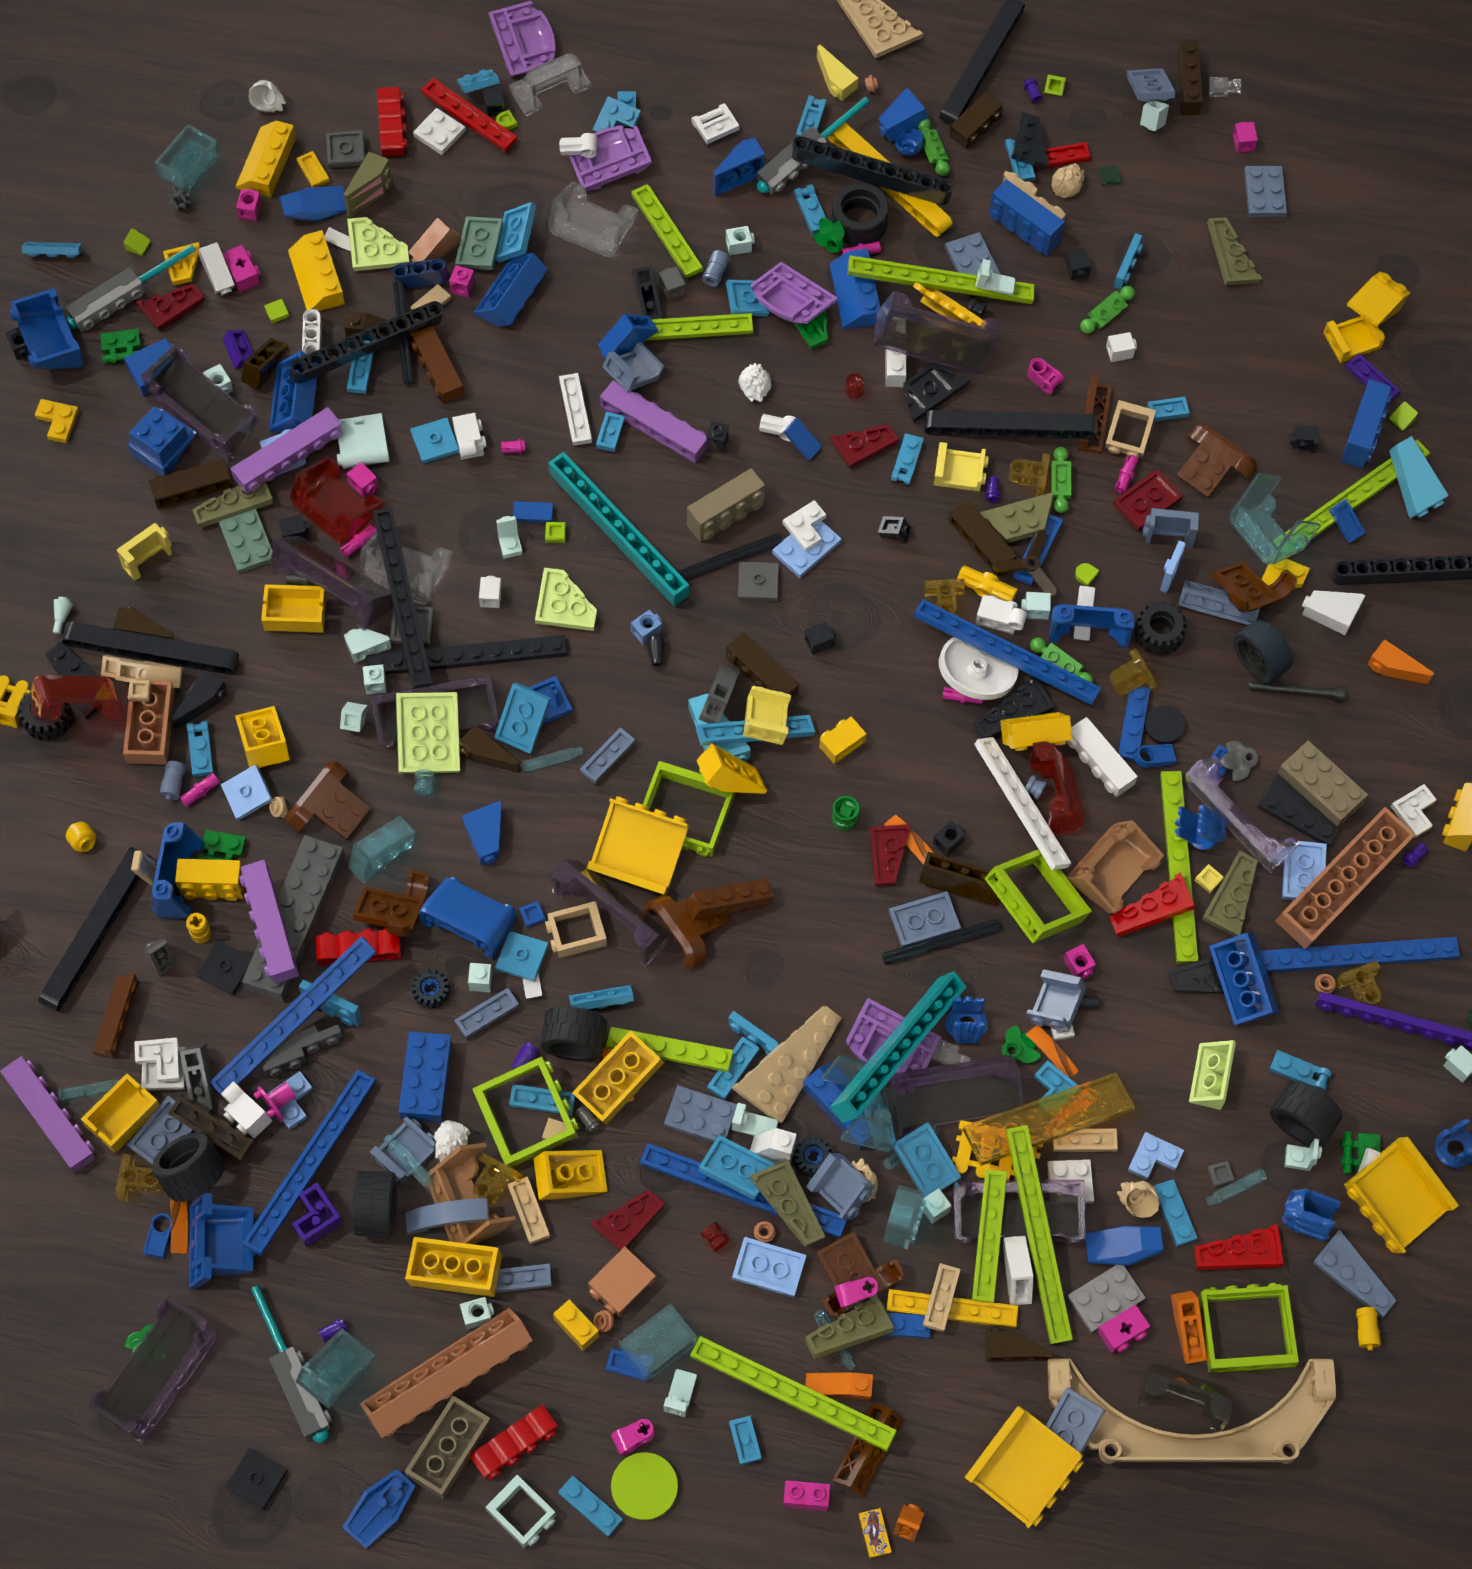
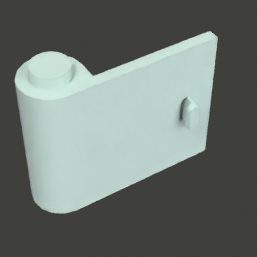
[337,413,389,469]

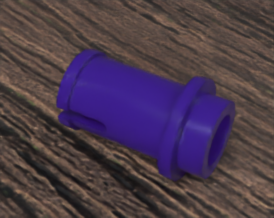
[1024,78,1042,103]
[985,476,1000,503]
[1403,843,1429,867]
[318,1318,348,1342]

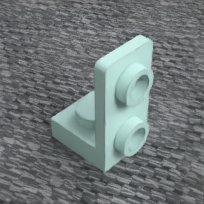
[976,259,1015,295]
[496,516,523,559]
[732,1103,778,1136]
[1284,1139,1322,1171]
[664,1369,697,1417]

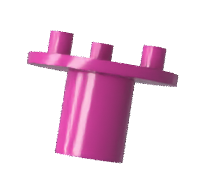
[253,1082,296,1123]

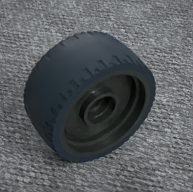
[1234,620,1293,683]

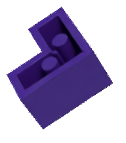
[292,1183,343,1248]

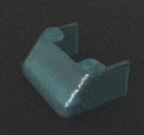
[1230,473,1321,565]
[821,1055,896,1152]

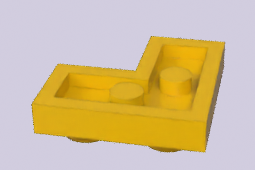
[35,399,79,443]

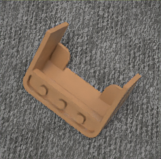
[427,1143,516,1244]

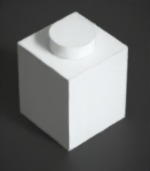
[1106,332,1137,362]
[479,576,502,608]

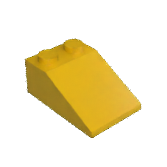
[1347,271,1411,326]
[235,706,290,768]
[697,743,767,794]
[533,1150,607,1200]

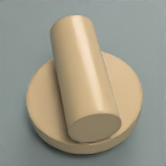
[269,797,288,818]

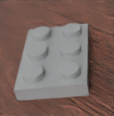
[1067,1265,1146,1333]

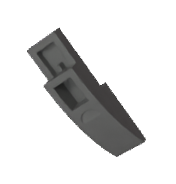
[699,663,739,724]
[263,1025,343,1077]

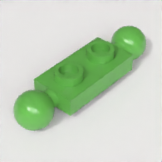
[917,119,950,176]
[1080,286,1135,334]
[1051,447,1071,513]
[1030,637,1093,683]

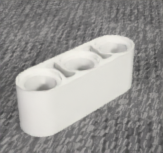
[302,309,322,354]

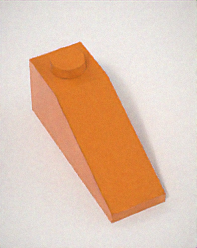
[1367,639,1434,684]
[1171,1291,1207,1364]
[805,1372,873,1402]
[893,1504,924,1542]

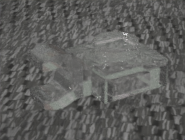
[1209,77,1241,97]
[932,1039,970,1070]

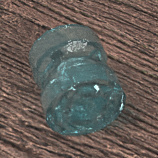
[414,769,435,796]

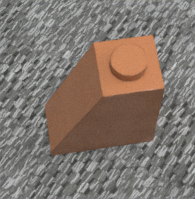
[408,218,461,262]

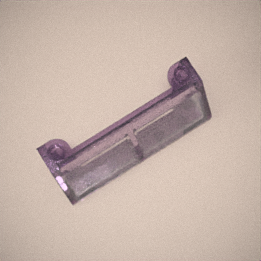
[1186,757,1300,873]

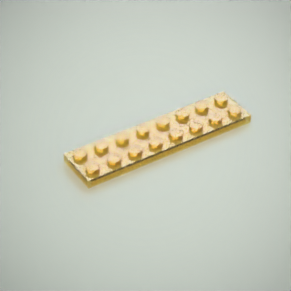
[963,1072,1135,1166]

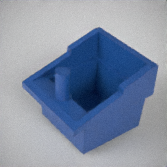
[127,406,197,476]

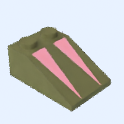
[343,152,393,217]

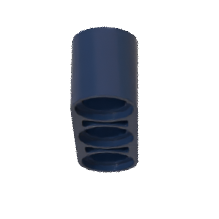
[391,259,449,289]

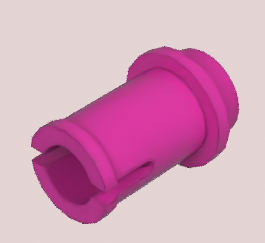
[501,438,526,454]

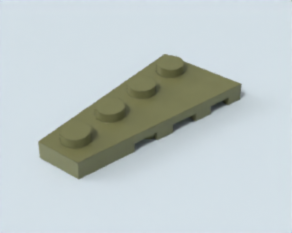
[1207,217,1262,285]
[192,482,274,529]
[1202,851,1258,937]
[749,1160,825,1247]
[805,1294,894,1359]

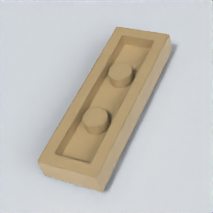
[1052,1129,1118,1152]
[508,1176,550,1244]
[923,1263,960,1332]

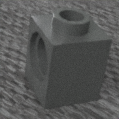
[659,266,685,300]

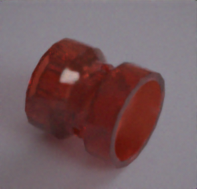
[845,373,865,399]
[700,1222,730,1252]

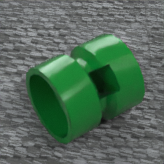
[832,796,859,831]

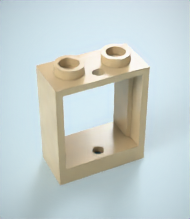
[1105,400,1156,459]
[545,901,607,958]

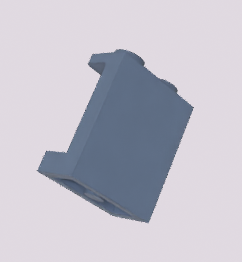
[602,342,664,392]
[1143,508,1199,548]
[1026,969,1087,1031]
[370,1116,436,1186]
[806,1153,875,1220]

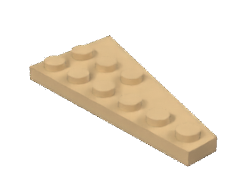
[837,0,923,59]
[731,1006,841,1123]

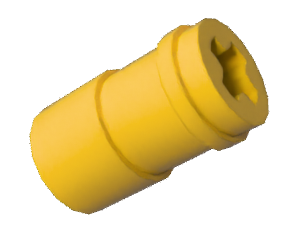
[186,913,211,944]
[1356,1307,1381,1351]

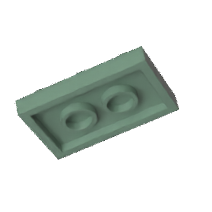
[455,216,504,270]
[219,509,276,574]

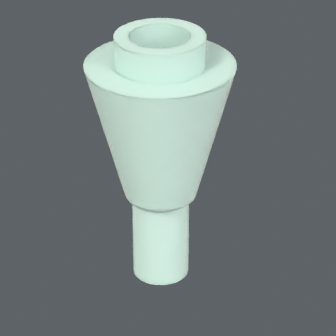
[53,597,73,634]

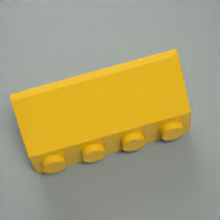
[235,121,296,198]
[288,230,345,311]

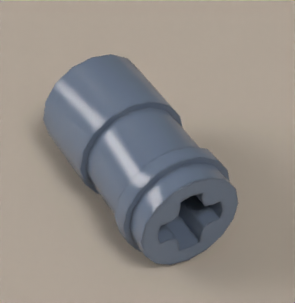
[703,250,730,287]
[159,761,185,801]

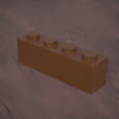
[410,325,464,404]
[686,878,774,921]

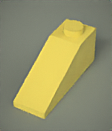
[817,45,858,101]

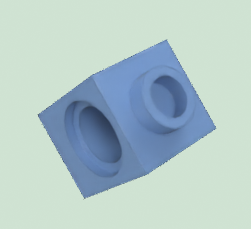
[631,609,662,645]

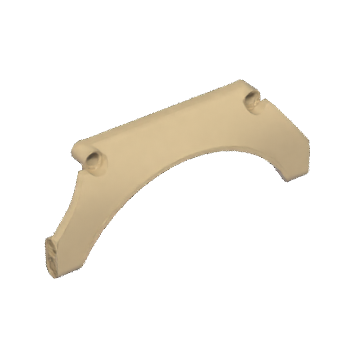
[1048,1359,1336,1464]

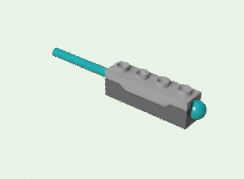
[757,97,870,195]
[66,245,196,332]
[251,1285,332,1443]

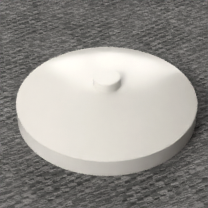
[939,637,1018,700]

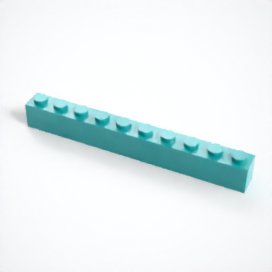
[548,452,689,607]
[830,971,967,1123]

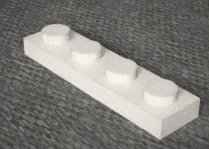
[559,373,592,446]

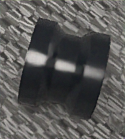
[967,298,987,319]

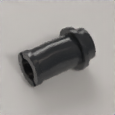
[1078,996,1099,1010]

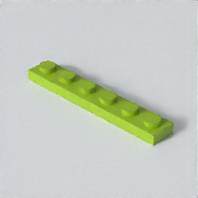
[631,184,703,279]
[646,313,753,341]
[606,1027,734,1073]
[972,1170,1007,1302]

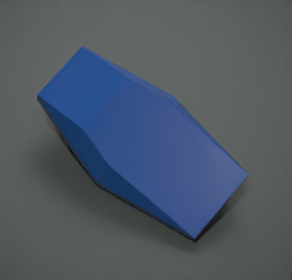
[280,186,346,222]
[1085,1225,1163,1266]
[342,1469,416,1549]

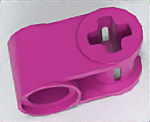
[1027,358,1064,394]
[834,1277,878,1307]
[611,1419,655,1456]

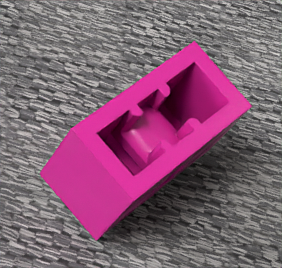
[222,245,261,292]
[1097,1304,1150,1354]
[783,1480,830,1512]

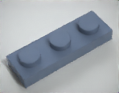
[580,728,635,784]
[454,988,519,1039]
[495,1264,552,1293]

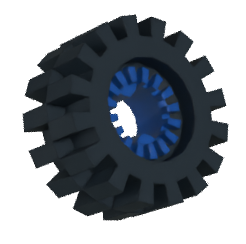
[411,969,451,1009]
[794,1136,833,1177]

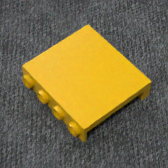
[587,796,690,895]
[1344,1137,1459,1253]
[964,1405,1084,1528]

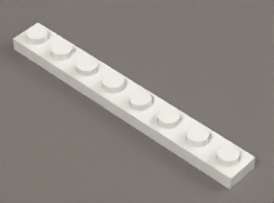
[974,737,1071,871]

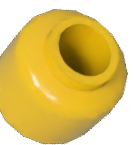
[65,822,96,852]

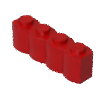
[377,87,408,157]
[316,927,402,966]
[469,1404,558,1480]

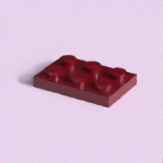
[1112,469,1183,531]

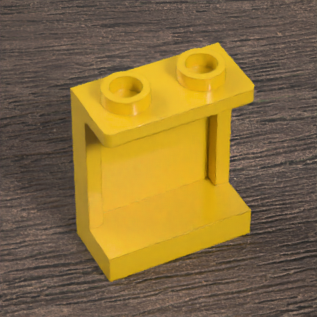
[1323,316,1385,363]

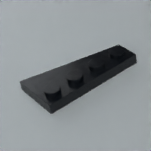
[45,641,116,720]
[974,676,1054,739]
[1257,773,1339,848]

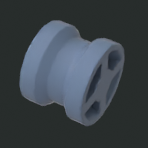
[1025,775,1047,800]

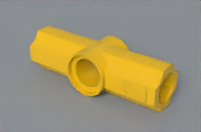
[957,565,1018,601]

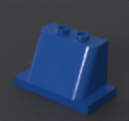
[189,1193,256,1289]

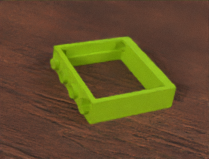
[643,761,736,857]
[985,849,1092,943]
[473,1057,579,1169]
[1198,1283,1299,1373]

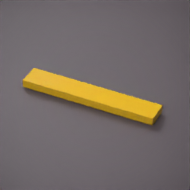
[886,1289,1018,1329]

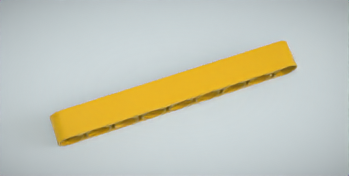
[828,123,953,237]

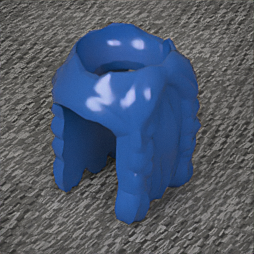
[1175,805,1226,850]
[945,996,988,1044]
[1435,1119,1472,1169]
[1282,1188,1340,1241]

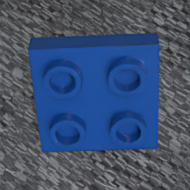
[528,676,572,725]

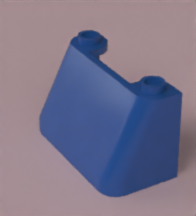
[9,288,83,370]
[1049,604,1134,648]
[152,822,205,918]
[419,877,517,960]

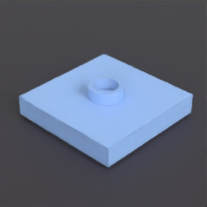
[1160,541,1186,593]
[221,765,273,820]

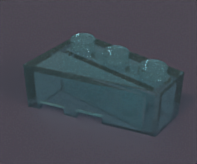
[348,815,416,884]

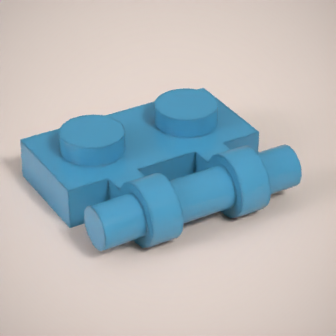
[457,69,500,93]

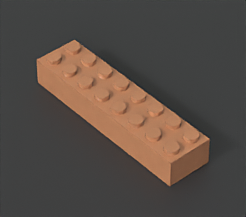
[1275,807,1416,949]
[360,1308,533,1438]

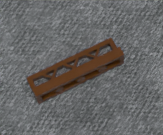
[1078,375,1112,454]
[93,972,139,1059]
[832,1403,903,1497]

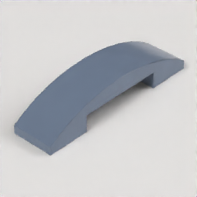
[405,1198,490,1234]

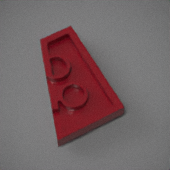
[136,284,205,331]
[829,424,899,468]
[870,824,911,887]
[590,1190,665,1251]

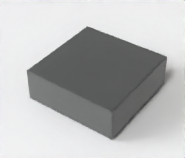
[1207,1160,1235,1188]

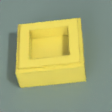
[1194,864,1224,893]

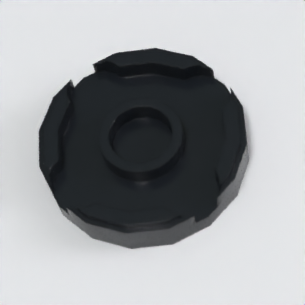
[1144,706,1185,745]

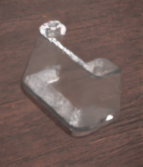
[548,181,639,257]
[358,531,453,605]

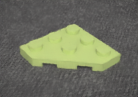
[348,217,410,271]
[535,568,597,631]

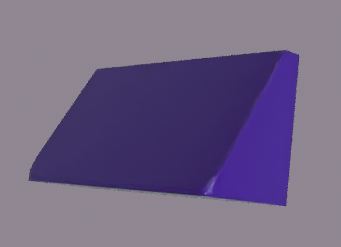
[223,330,253,369]

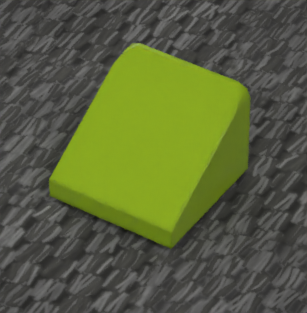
[1044,75,1066,96]
[124,229,151,256]
[1389,402,1418,431]

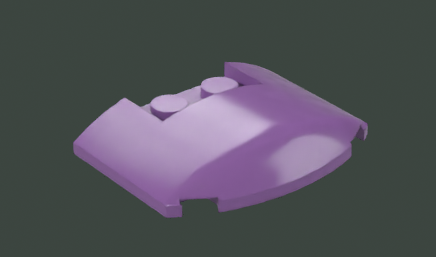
[488,1,555,77]
[569,126,652,191]
[751,262,838,324]
[845,998,942,1081]

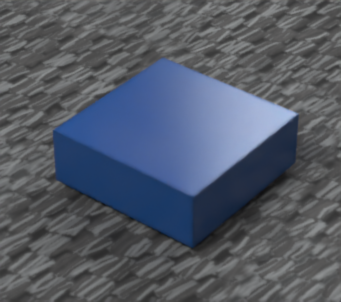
[519,901,546,928]

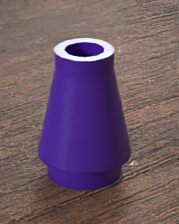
[511,1041,541,1069]

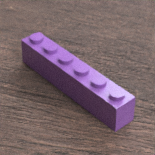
[600,380,709,463]
[231,407,343,494]
[239,860,299,984]
[0,1056,96,1174]

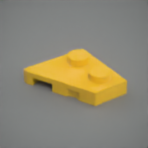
[163,242,200,286]
[1262,553,1310,588]

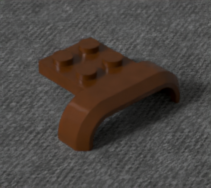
[1177,424,1258,498]
[1212,561,1297,613]
[285,761,371,840]
[353,870,429,937]
[644,895,731,970]
[815,1231,904,1317]

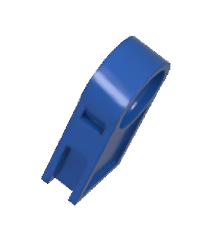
[1134,744,1176,768]
[143,1213,171,1259]

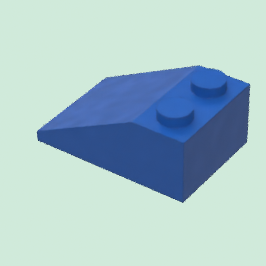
[713,137,765,197]

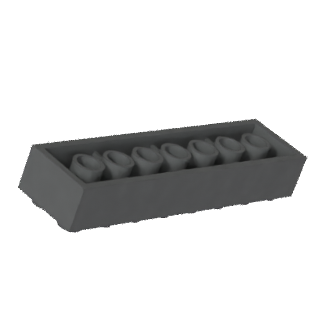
[242,835,345,1003]

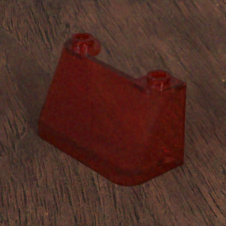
[290,456,384,544]
[31,675,123,720]
[1028,741,1085,835]

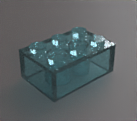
[154,124,221,191]
[883,1185,926,1250]
[619,1303,697,1383]
[295,1328,375,1409]

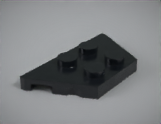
[903,363,971,423]

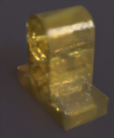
[1008,454,1050,497]
[924,578,965,615]
[1109,648,1158,695]
[1336,960,1381,1006]
[473,1152,523,1205]
[115,1154,162,1202]

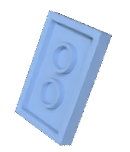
[772,521,842,578]
[1282,839,1327,900]
[732,1237,806,1298]

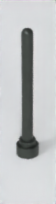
[1248,682,1345,702]

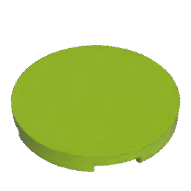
[611,1452,678,1520]

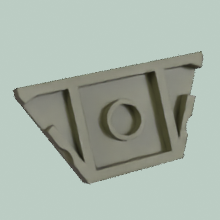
[980,493,1053,543]

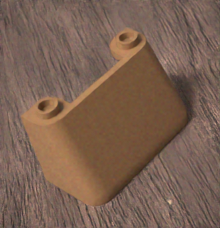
[1067,820,1164,914]

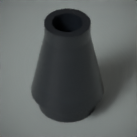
[645,635,665,666]

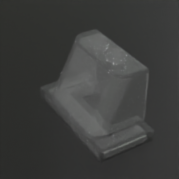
[509,53,591,116]

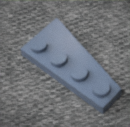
[1313,1230,1396,1318]

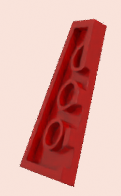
[1110,872,1195,937]
[1194,1224,1283,1270]

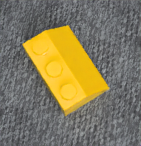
[1442,783,1472,852]

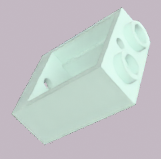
[486,1475,556,1549]

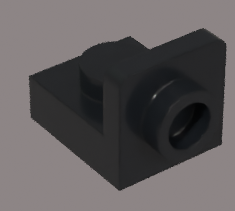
[706,421,729,453]
[878,516,911,543]

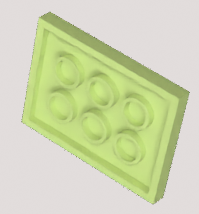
[396,692,460,774]

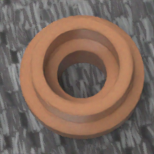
[865,75,879,93]
[1315,974,1336,994]
[754,1221,775,1243]
[593,1310,613,1332]

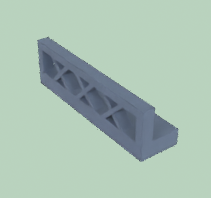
[1178,580,1260,625]

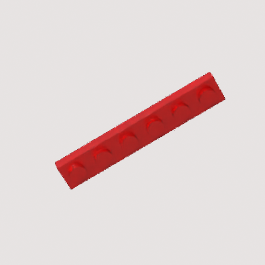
[421,78,517,153]

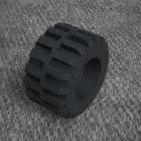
[1134,601,1187,656]
[18,685,73,741]

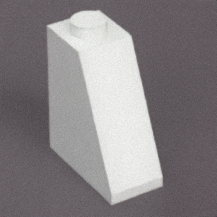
[199,242,234,295]
[1302,590,1365,635]
[750,1128,796,1165]
[1003,1236,1033,1305]

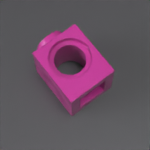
[1232,122,1258,153]
[236,189,262,221]
[449,265,475,298]
[346,462,378,498]
[1063,944,1096,979]

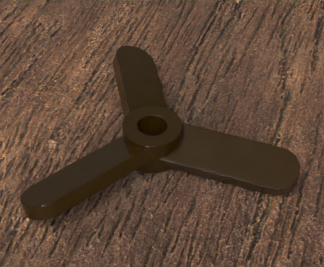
[992,530,1057,597]

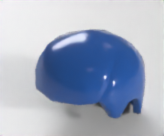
[895,128,924,156]

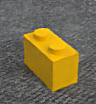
[819,716,866,764]
[553,1299,599,1351]

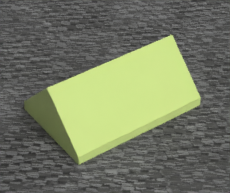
[1189,1040,1236,1110]

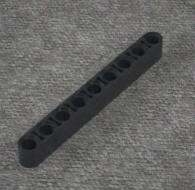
[939,0,1025,124]
[791,136,953,205]
[289,301,444,384]
[924,410,1098,440]
[1331,554,1472,585]
[62,622,239,675]
[38,847,151,1012]

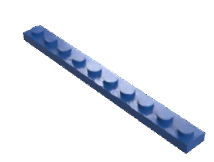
[913,599,1101,705]
[210,936,377,1098]
[1260,937,1460,973]
[242,1069,376,1256]
[640,1143,847,1239]

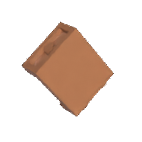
[588,1247,656,1318]

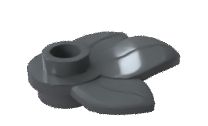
[1219,741,1258,781]

